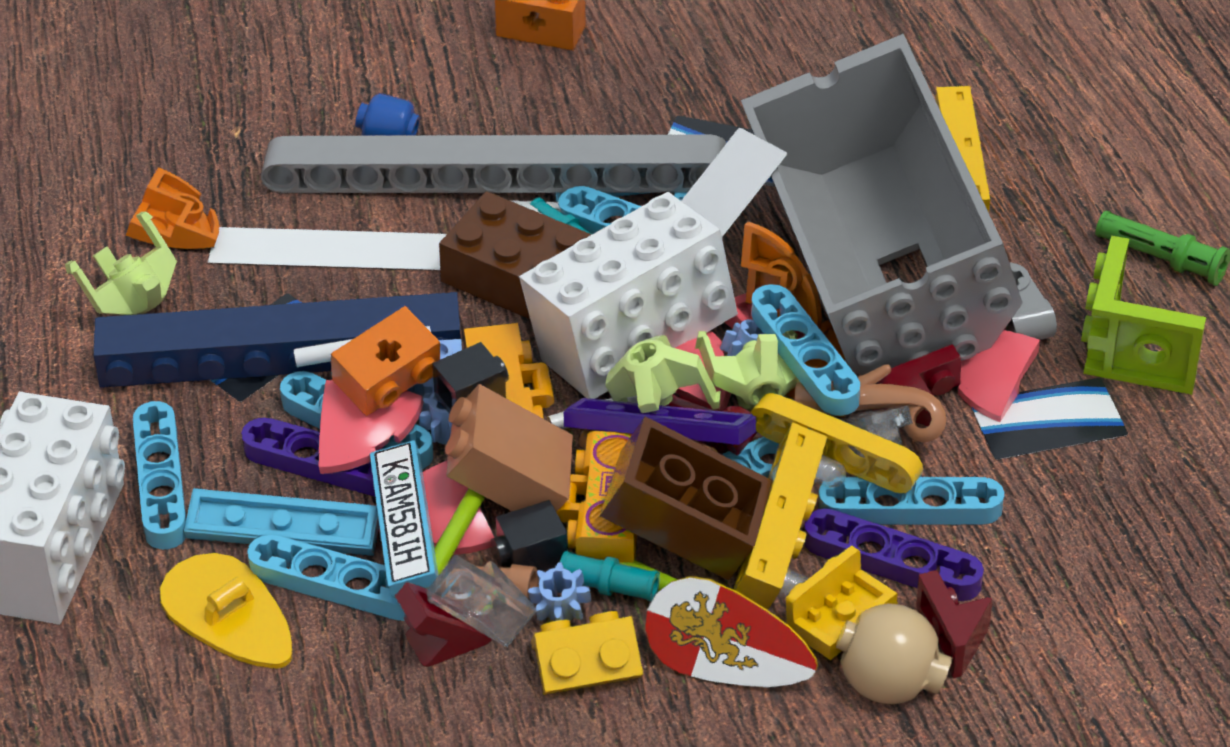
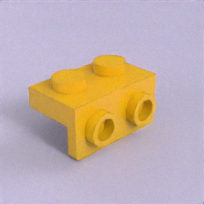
[786,546,897,660]
[531,611,643,695]

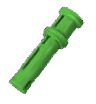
[1095,211,1230,286]

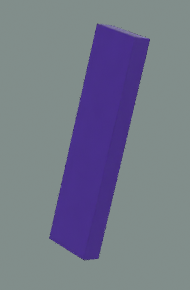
[563,398,756,445]

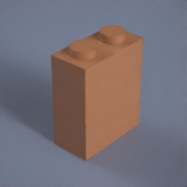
[445,384,573,512]

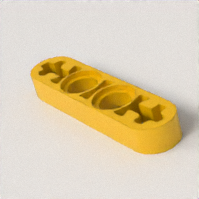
[750,393,923,493]

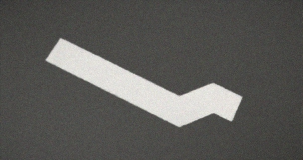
[208,201,561,270]

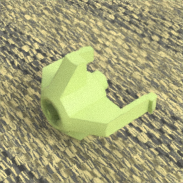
[65,212,177,315]
[695,330,800,412]
[606,335,721,413]

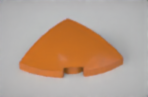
[125,167,219,249]
[741,222,822,329]

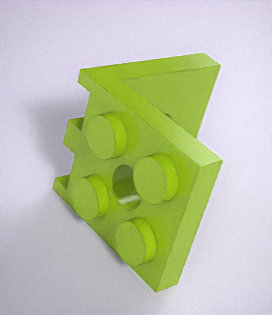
[1081,236,1206,395]

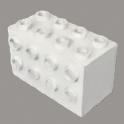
[519,192,738,399]
[0,392,125,625]

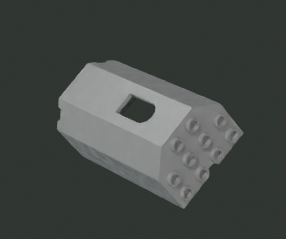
[741,34,1023,375]

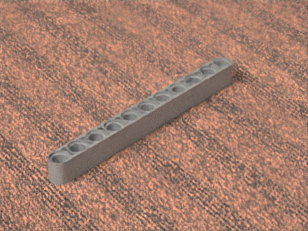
[261,134,727,193]

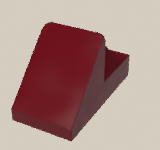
[873,344,961,426]
[916,570,993,678]
[395,582,494,667]

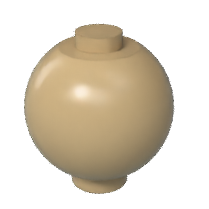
[836,604,952,704]

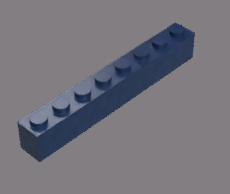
[94,292,461,388]

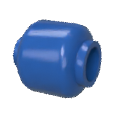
[355,93,420,136]

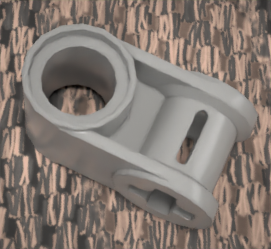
[1004,262,1057,340]

